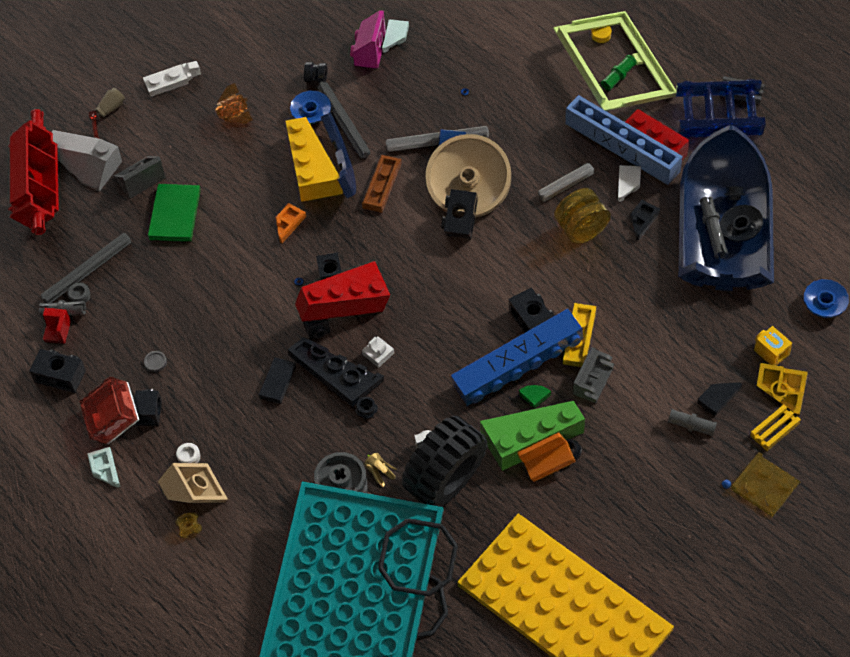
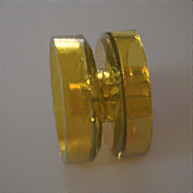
[554,188,611,244]

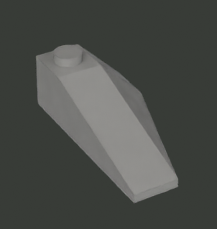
[52,130,122,192]

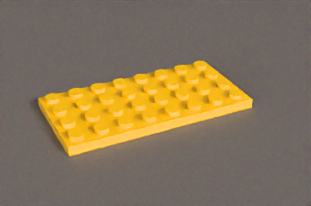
[457,513,674,657]

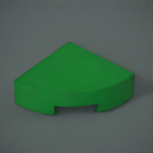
[519,385,551,409]

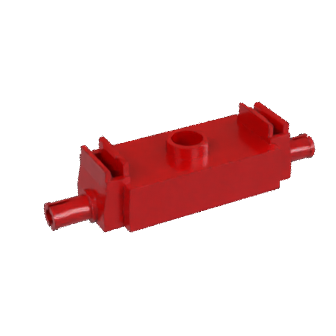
[8,109,59,235]

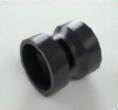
[304,62,328,83]

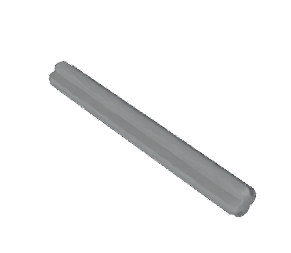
[386,126,489,152]

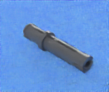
[699,196,728,259]

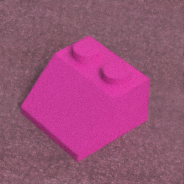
[350,11,386,69]

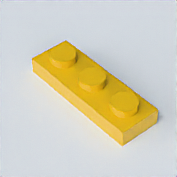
[563,303,597,367]

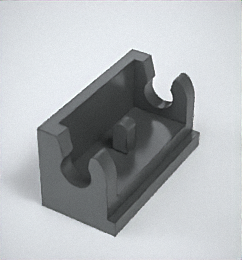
[573,347,614,403]

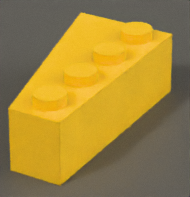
[286,117,343,202]

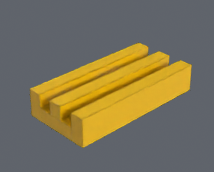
[750,404,801,451]

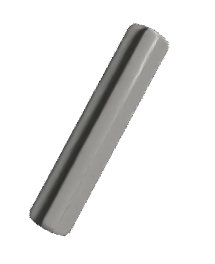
[538,163,594,202]

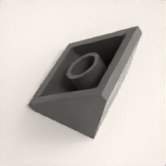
[113,156,166,198]

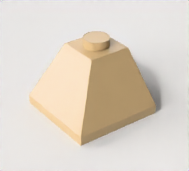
[158,463,228,503]

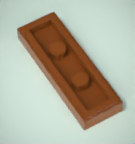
[362,155,402,213]

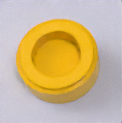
[591,26,612,43]

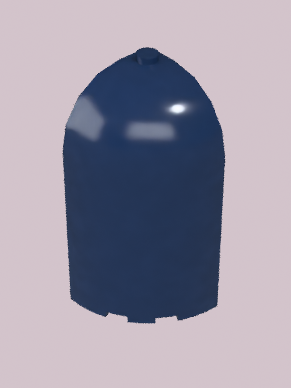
[678,125,774,291]

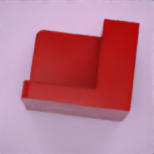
[43,308,71,344]

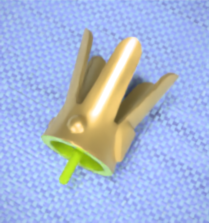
[364,453,397,487]

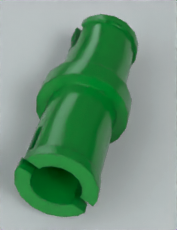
[601,55,637,91]

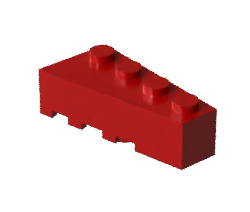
[295,261,390,322]

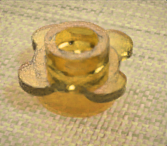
[175,512,202,538]

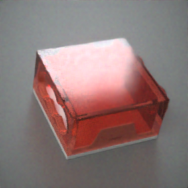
[79,377,139,444]

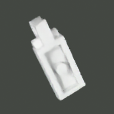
[143,61,201,97]

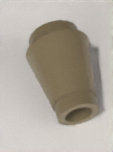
[95,87,125,118]

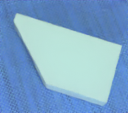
[382,20,409,52]
[87,447,120,488]

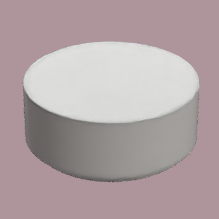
[176,443,200,463]

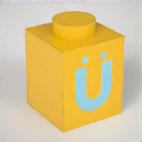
[754,326,793,366]

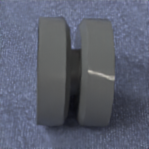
[314,452,368,493]

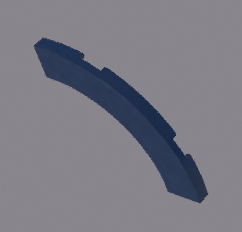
[321,113,356,198]

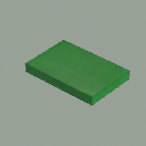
[148,184,201,242]

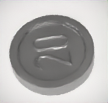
[144,351,167,372]

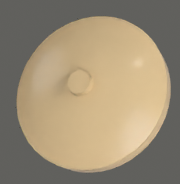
[426,134,511,218]

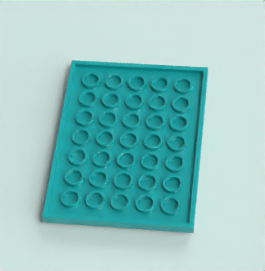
[259,481,444,657]

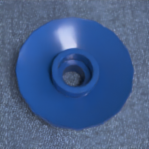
[290,91,331,124]
[804,279,849,318]

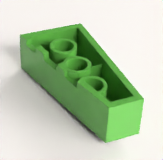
[480,401,585,471]

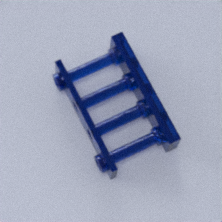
[675,79,766,137]

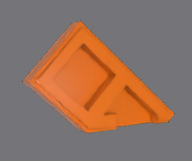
[276,203,306,244]

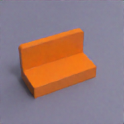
[517,433,576,482]

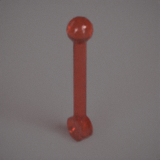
[88,111,100,139]

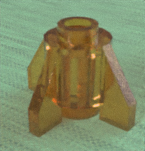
[215,83,253,124]

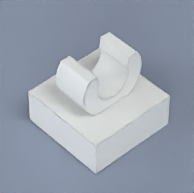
[362,336,394,368]

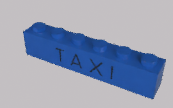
[451,309,583,406]

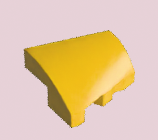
[757,363,808,415]

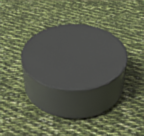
[67,283,91,303]

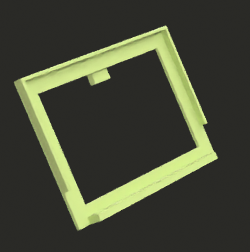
[553,11,677,111]

